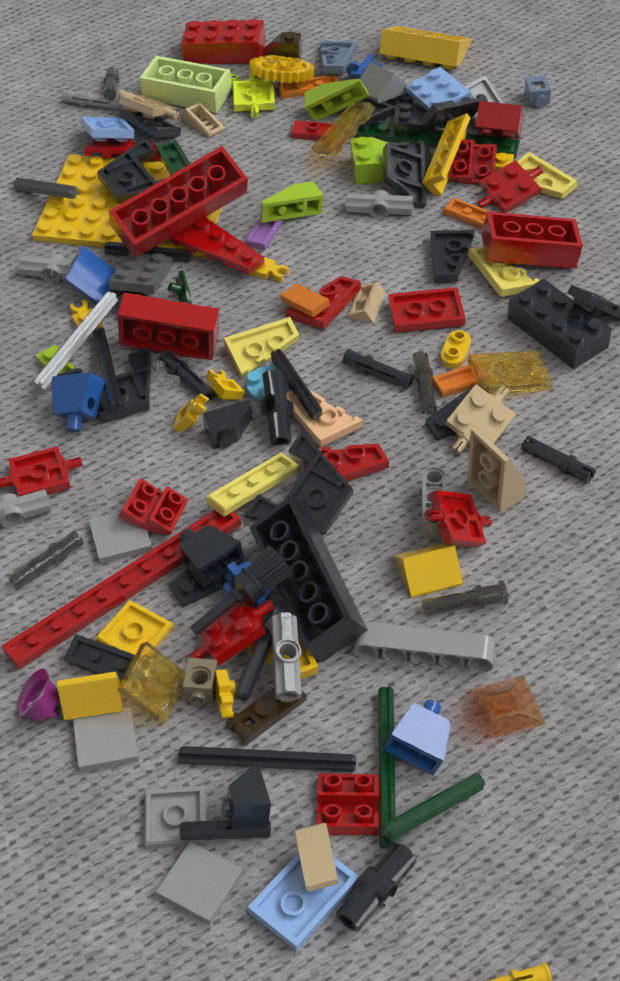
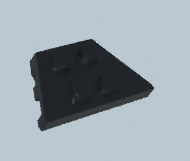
[383,140,427,209]

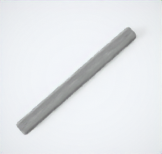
[33,291,118,391]

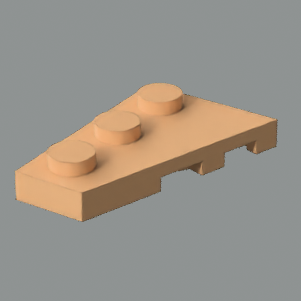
[286,390,363,447]

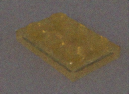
[312,102,375,156]
[468,350,553,394]

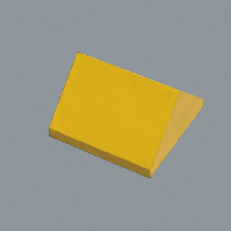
[393,543,463,598]
[57,672,123,720]

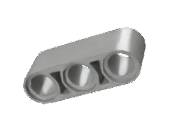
[422,466,446,540]

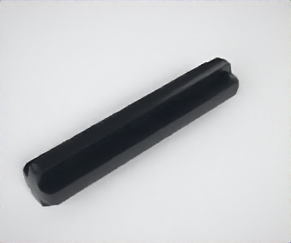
[179,820,271,841]

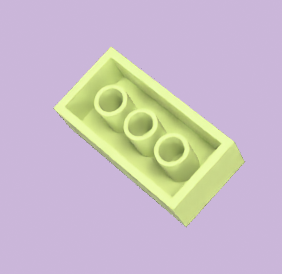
[140,56,232,113]

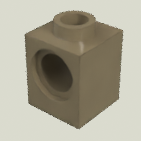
[183,658,218,706]

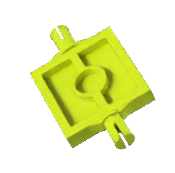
[233,73,275,118]

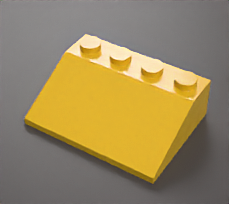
[379,26,472,69]

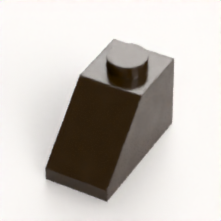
[263,31,302,59]

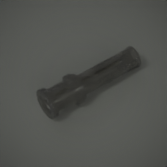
[422,580,508,617]

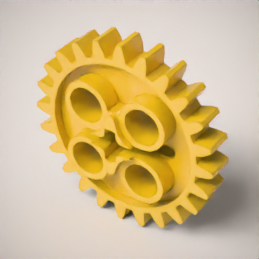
[249,55,315,83]

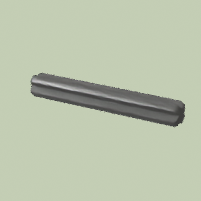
[13,177,79,199]

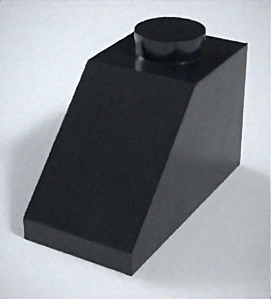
[202,399,253,449]
[222,765,271,830]

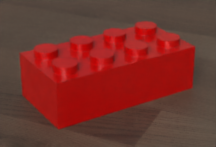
[181,19,266,64]
[481,211,583,269]
[118,293,220,360]

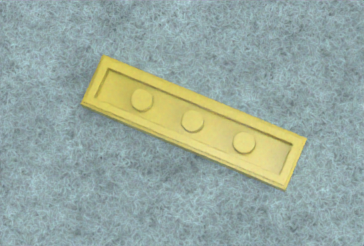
[206,452,299,516]

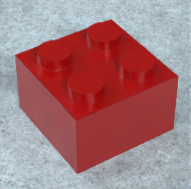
[476,101,524,140]

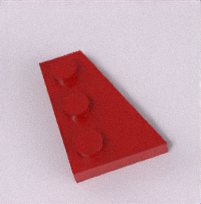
[284,276,362,329]
[302,443,389,481]

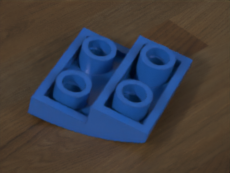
[63,245,116,305]

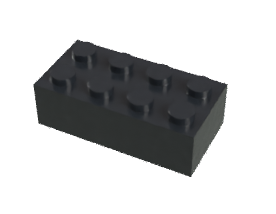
[507,279,612,369]

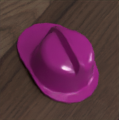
[17,668,60,722]

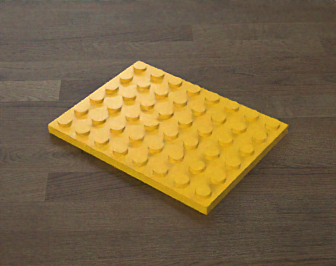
[32,154,222,258]

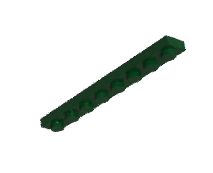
[351,119,520,159]

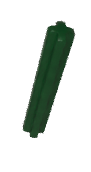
[382,773,485,841]

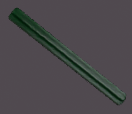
[378,686,396,849]

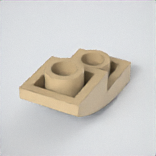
[295,823,339,892]

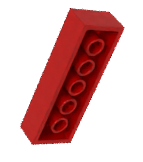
[109,146,248,258]

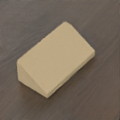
[347,282,386,323]

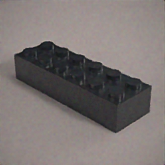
[249,496,368,662]

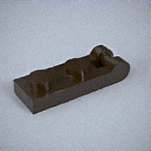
[225,687,307,745]

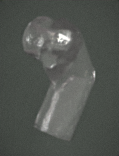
[151,361,180,387]

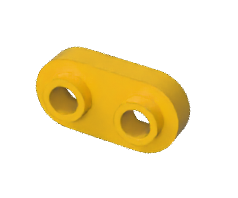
[440,330,471,369]

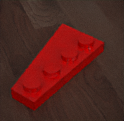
[84,138,162,161]
[170,217,265,275]

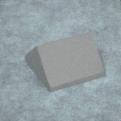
[360,62,408,103]

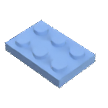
[405,67,472,111]
[81,117,134,142]
[248,853,359,952]

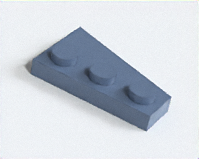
[320,41,358,75]

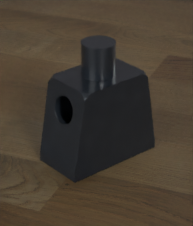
[179,525,244,588]

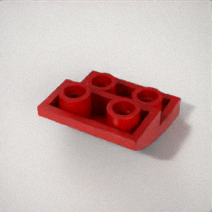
[449,140,497,185]
[118,478,189,535]
[316,773,379,836]

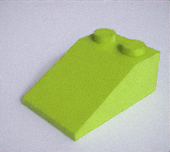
[351,137,388,184]

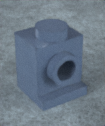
[524,76,551,107]

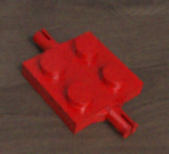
[477,160,543,213]
[0,446,83,496]
[424,490,492,547]
[189,599,275,666]

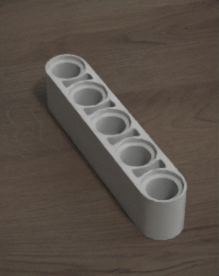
[353,622,495,672]

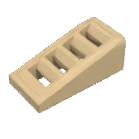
[183,102,226,138]

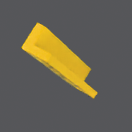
[422,113,470,196]

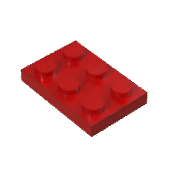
[388,287,466,333]

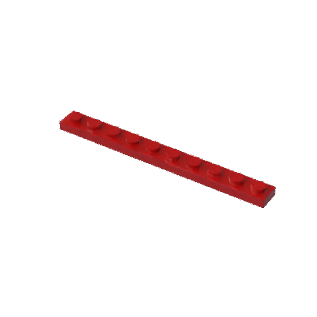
[2,510,242,670]

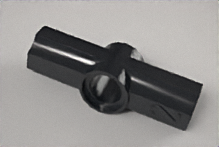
[260,369,294,446]
[336,843,416,932]

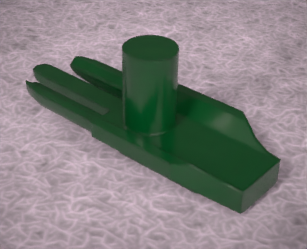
[168,270,192,304]

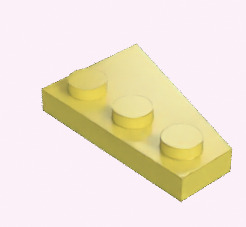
[517,152,577,199]
[468,246,540,297]
[224,317,299,378]

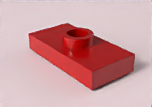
[291,120,336,142]

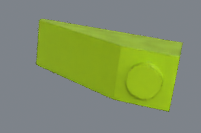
[305,79,369,121]
[260,181,324,223]

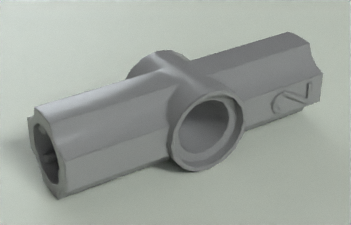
[346,190,414,218]
[18,254,72,283]
[0,489,51,528]
[271,612,302,702]

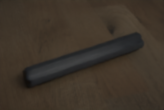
[104,241,192,263]
[270,349,323,420]
[234,605,285,702]

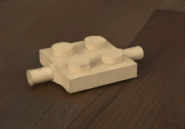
[118,90,179,120]
[445,385,516,455]

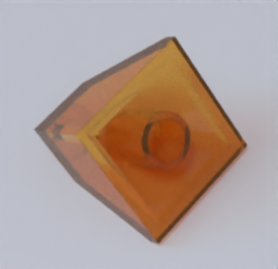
[469,675,545,739]

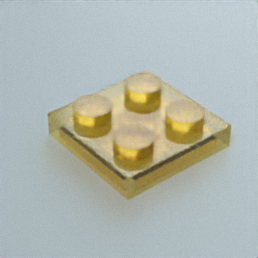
[117,642,185,723]

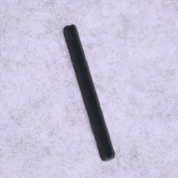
[92,327,124,413]
[178,746,356,772]

